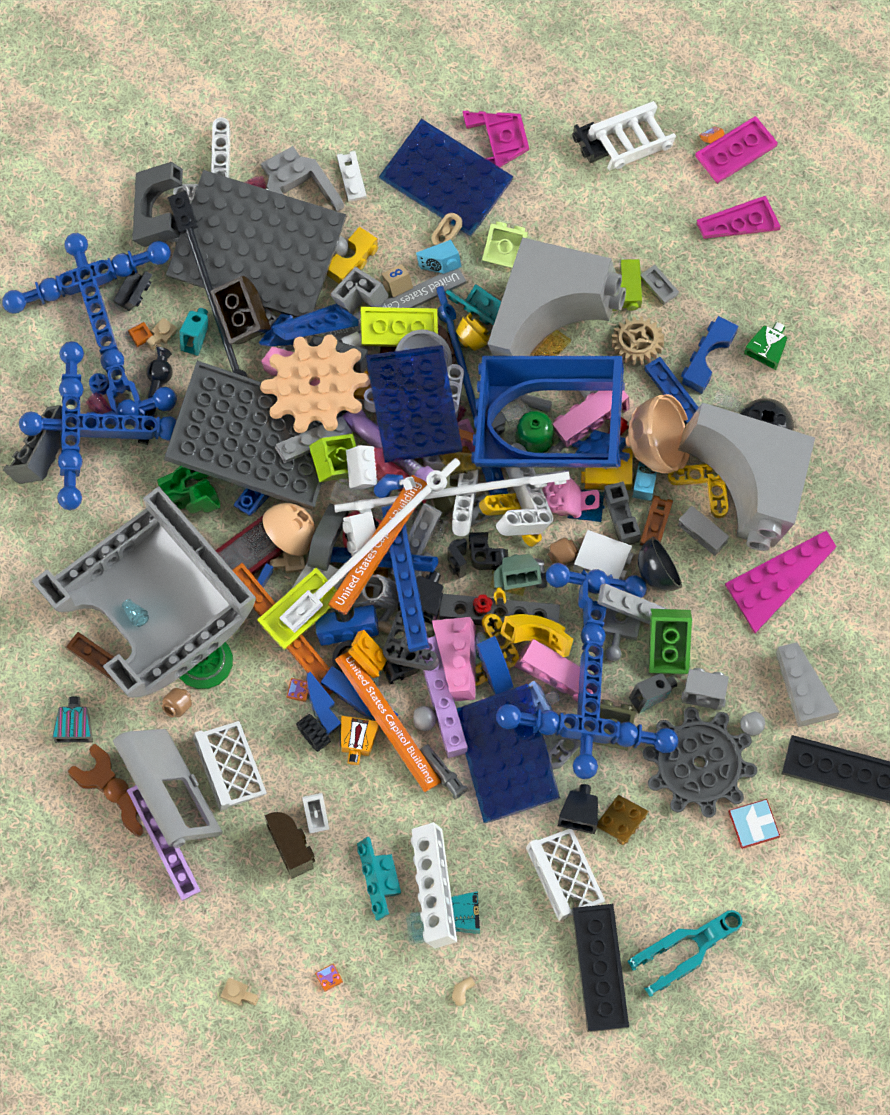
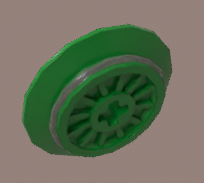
[179,642,233,689]

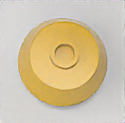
[456,313,491,351]

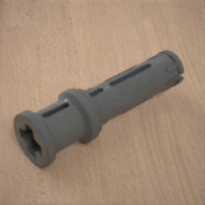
[420,744,468,800]

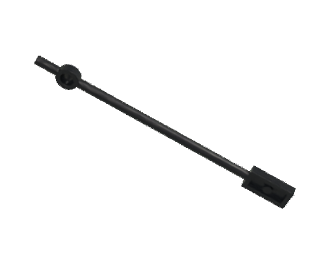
[168,191,249,378]

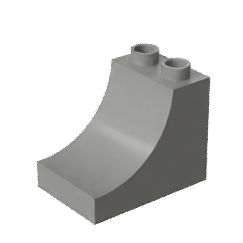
[488,237,626,356]
[678,402,815,551]

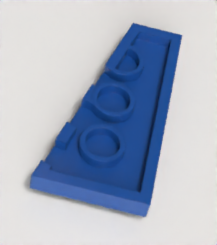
[274,304,359,340]

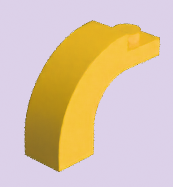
[500,614,573,657]

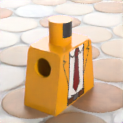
[341,716,380,765]

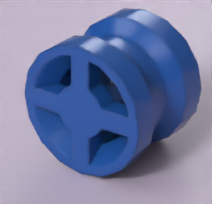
[89,373,109,396]

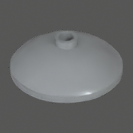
[395,330,452,387]

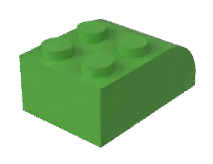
[649,609,692,674]

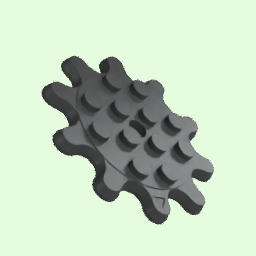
[643,707,757,818]

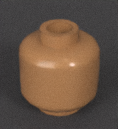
[548,537,578,565]
[162,688,192,717]

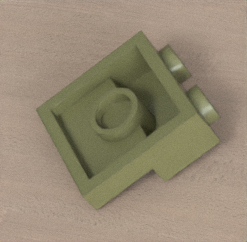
[593,699,636,751]

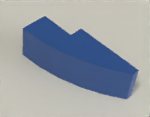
[477,636,514,696]
[306,672,341,735]

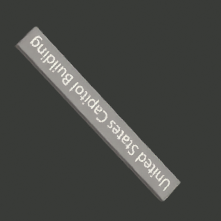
[324,268,466,342]

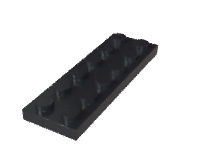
[781,735,890,804]
[572,904,629,1032]

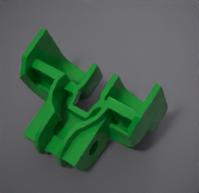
[157,466,221,514]

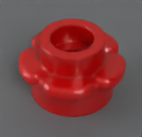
[473,594,493,613]

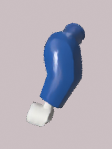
[374,474,416,498]

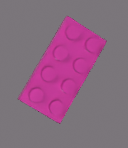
[695,116,778,184]

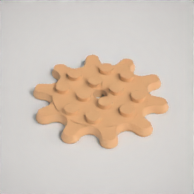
[260,335,371,433]

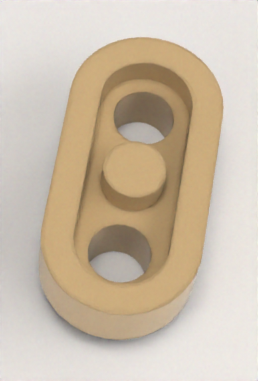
[432,213,462,245]

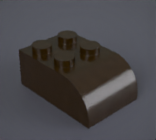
[210,276,271,345]
[264,812,315,879]

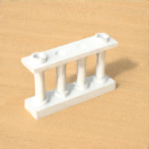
[587,101,676,171]

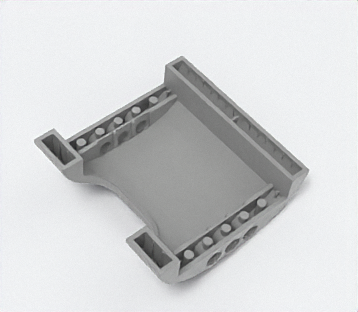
[32,486,256,698]

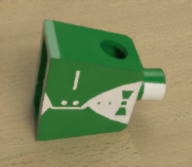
[744,322,787,370]

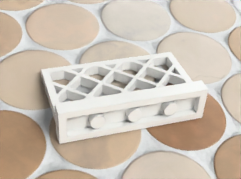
[193,721,267,812]
[526,829,605,921]

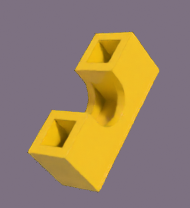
[327,226,378,284]

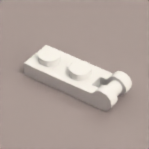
[337,151,367,202]

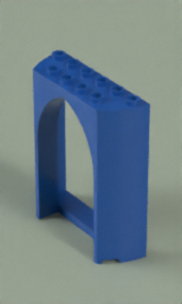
[471,356,625,468]

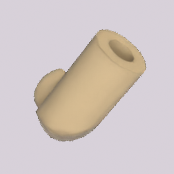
[452,976,475,1006]

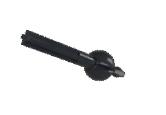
[138,347,173,445]

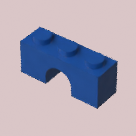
[316,605,379,646]

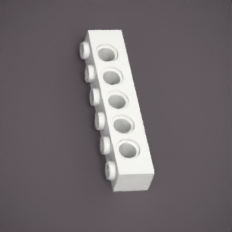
[411,822,457,949]

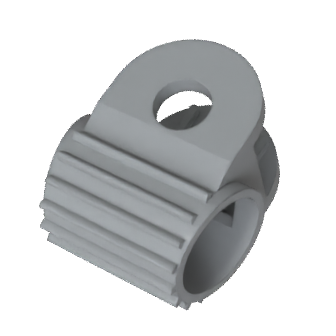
[352,574,399,609]

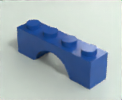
[681,316,739,394]

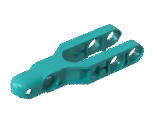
[627,910,743,997]

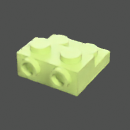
[482,221,529,268]

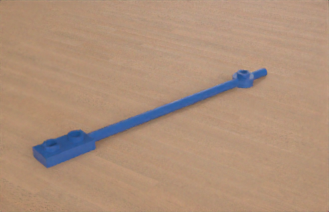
[436,286,508,495]

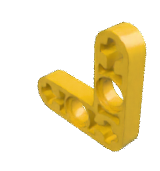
[667,464,729,518]
[479,493,542,547]
[475,613,519,686]

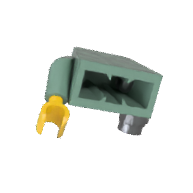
[493,554,548,605]

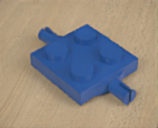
[572,430,630,469]

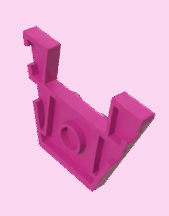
[462,110,529,178]

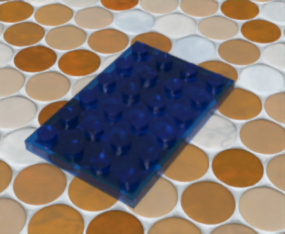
[379,118,514,237]
[366,345,462,463]
[456,684,561,823]

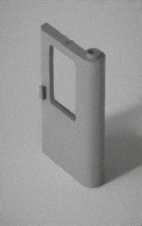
[113,729,223,848]

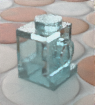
[406,912,426,945]

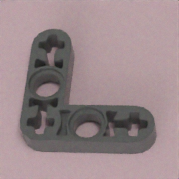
[383,610,439,671]

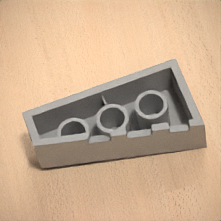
[776,642,839,727]

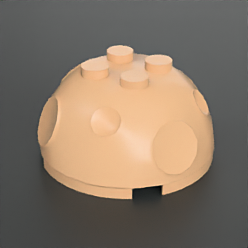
[625,394,690,473]

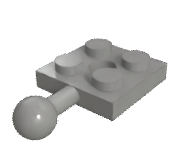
[602,608,641,661]

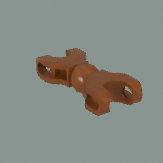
[68,744,144,837]

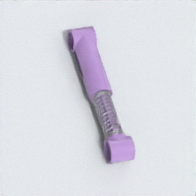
[343,410,439,484]

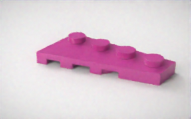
[696,195,781,239]

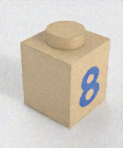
[381,264,413,298]

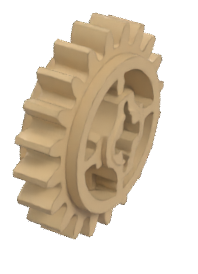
[612,316,664,365]

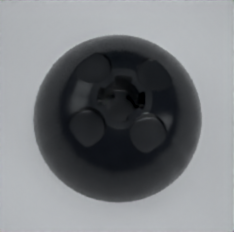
[740,398,794,431]
[638,537,682,592]

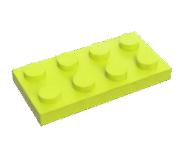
[360,307,438,347]
[257,568,337,650]

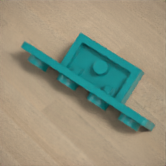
[445,284,502,325]
[357,837,401,921]

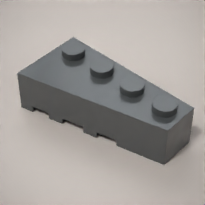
[3,405,73,484]

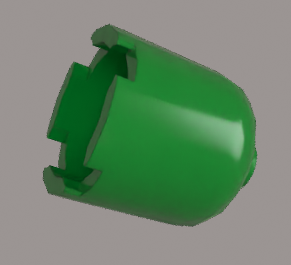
[515,411,554,453]

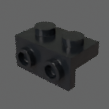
[572,122,609,163]
[113,271,152,311]
[447,538,467,579]

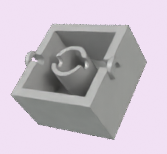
[681,668,729,710]

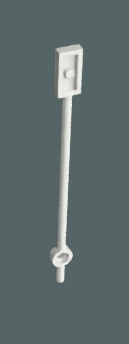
[280,458,461,633]
[334,470,570,513]

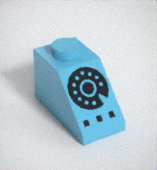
[416,240,462,273]
[632,462,657,501]

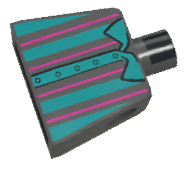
[629,673,677,714]
[53,696,93,743]

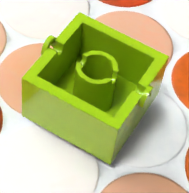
[309,434,356,482]

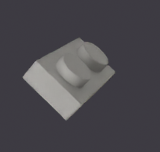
[641,265,679,305]

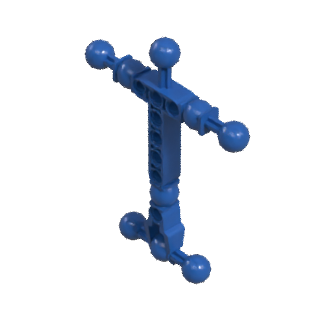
[2,233,177,428]
[19,341,177,511]
[496,563,679,779]

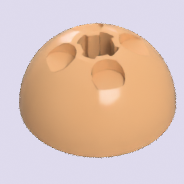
[263,503,316,556]

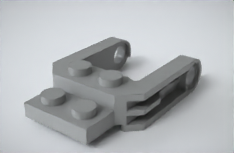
[261,146,344,211]

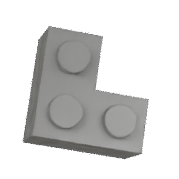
[331,267,388,314]

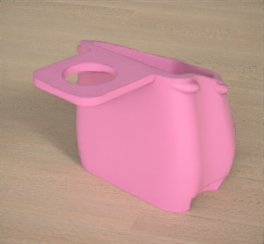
[542,477,600,518]

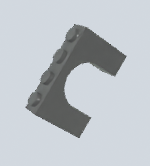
[132,162,183,247]

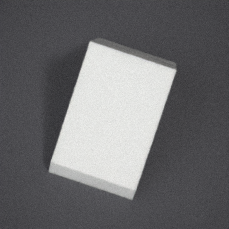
[302,793,329,833]

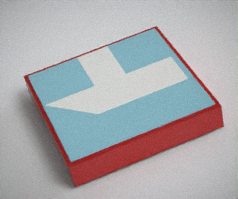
[728,799,780,849]

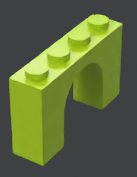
[612,259,642,311]

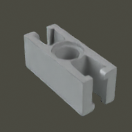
[678,506,729,556]

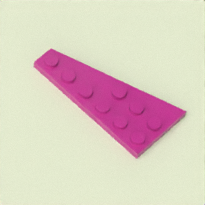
[725,530,837,634]

